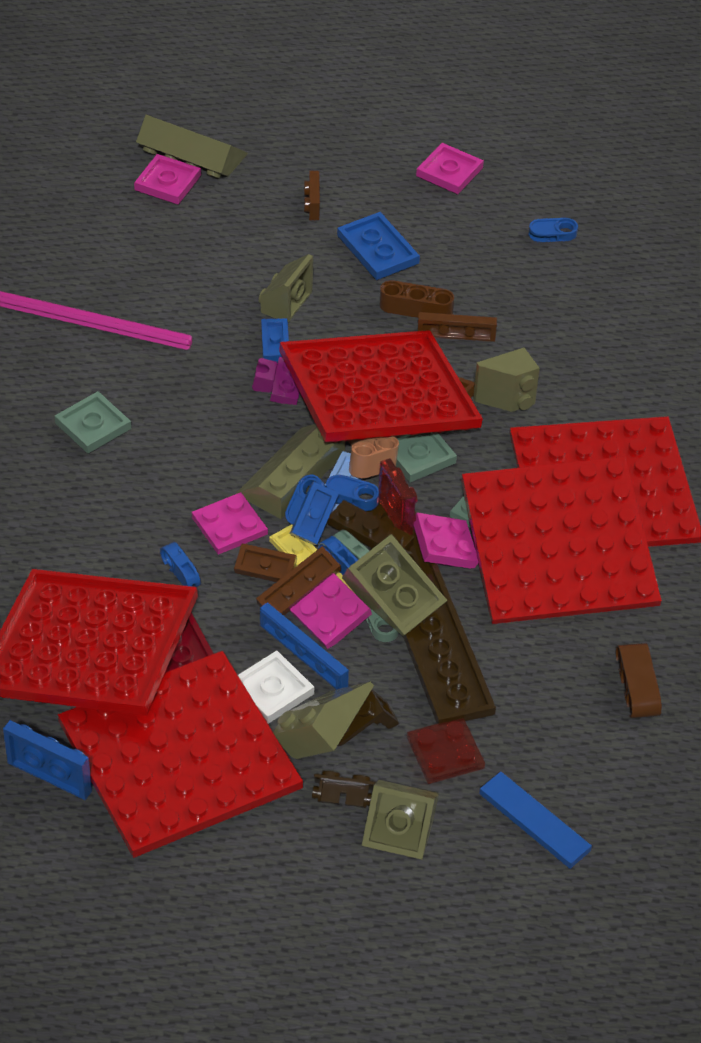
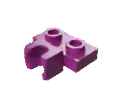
[252,356,299,405]

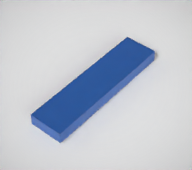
[260,602,349,690]
[479,772,592,869]

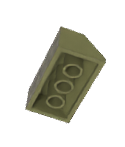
[136,115,248,178]
[236,424,345,519]

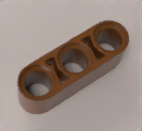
[380,280,454,318]
[616,643,662,718]

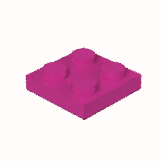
[416,143,484,194]
[134,154,201,205]
[192,492,268,555]
[412,513,478,569]
[290,573,372,649]

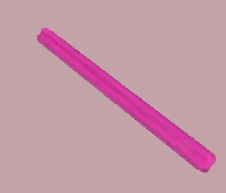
[0,291,192,350]

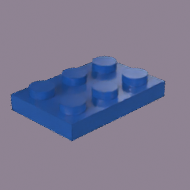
[337,212,420,280]
[3,720,92,800]

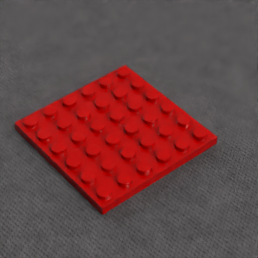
[279,330,483,442]
[509,416,701,547]
[461,457,662,624]
[0,569,198,715]
[58,651,303,858]

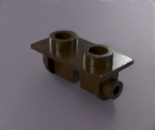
[312,771,376,809]

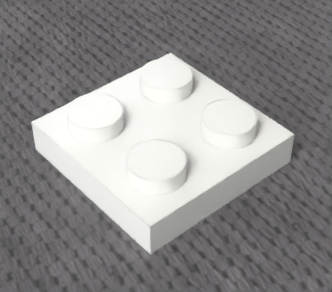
[238,651,314,724]

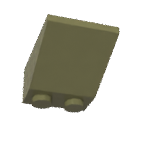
[342,534,447,636]
[273,681,374,759]

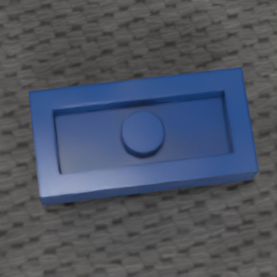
[261,318,289,363]
[289,482,339,546]

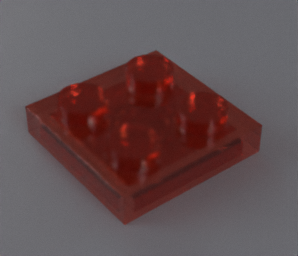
[378,458,418,535]
[407,718,485,784]

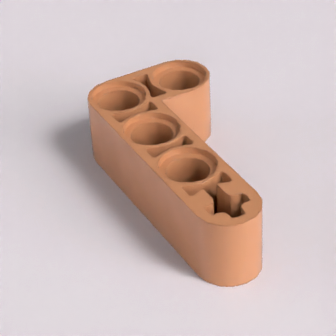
[346,436,399,478]

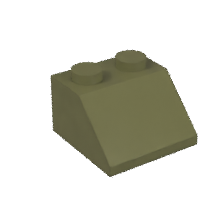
[259,254,313,322]
[473,348,540,412]
[362,780,439,860]

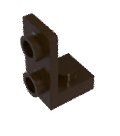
[337,690,400,746]

